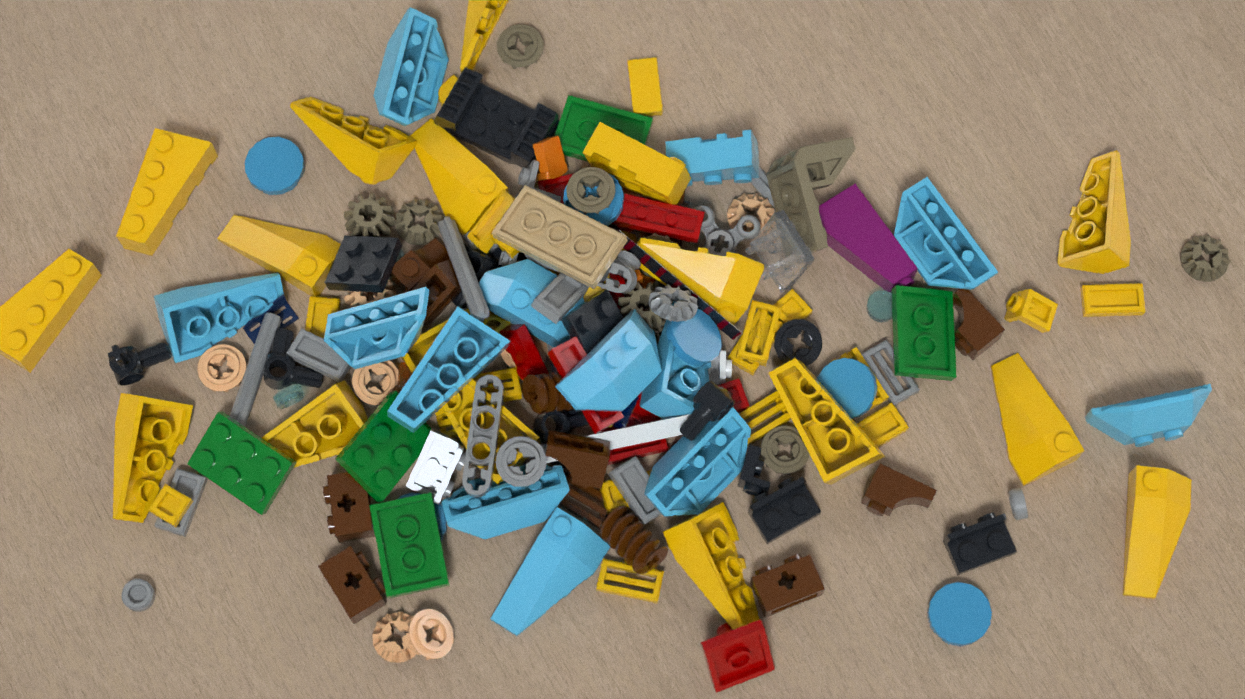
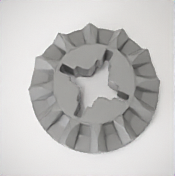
[649,284,698,322]
[496,436,546,487]

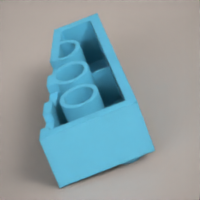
[387,306,510,433]

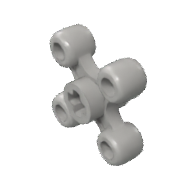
[695,205,761,256]

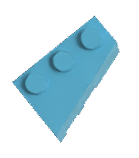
[666,129,759,187]

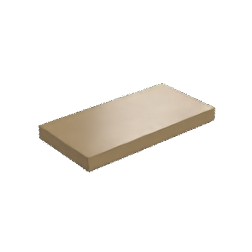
[491,185,628,289]

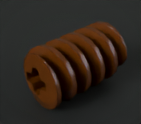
[522,372,574,413]
[600,505,668,574]

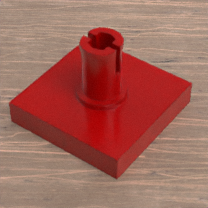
[700,619,775,693]

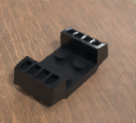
[433,67,559,168]

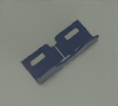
[243,295,299,345]

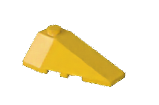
[1057,150,1131,274]
[217,215,341,297]
[637,238,764,326]
[442,379,541,485]
[262,380,368,468]
[113,393,193,523]
[663,502,759,629]

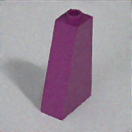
[819,183,918,294]

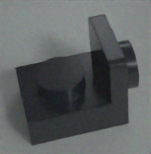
[738,444,771,496]

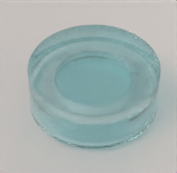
[866,291,892,322]
[273,384,305,409]

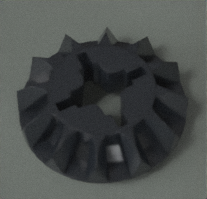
[773,319,822,366]

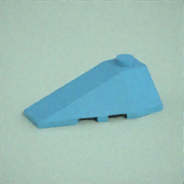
[154,273,284,363]
[640,301,712,419]
[490,507,611,636]

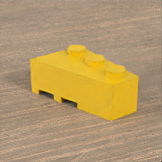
[583,122,691,205]

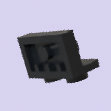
[748,476,821,544]
[943,512,1017,576]

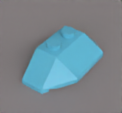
[373,7,448,126]
[894,177,998,290]
[479,259,584,348]
[324,287,429,369]
[555,309,662,411]
[1085,384,1212,447]
[644,407,751,517]
[441,464,570,540]

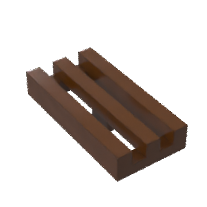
[559,470,608,529]

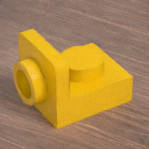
[1004,289,1058,333]

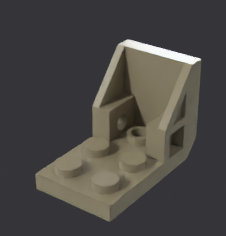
[766,137,856,261]

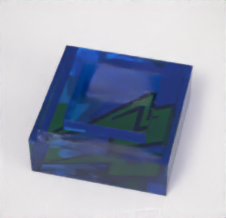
[613,396,639,429]

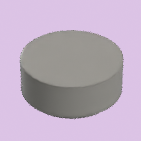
[1008,488,1028,520]
[122,579,155,612]

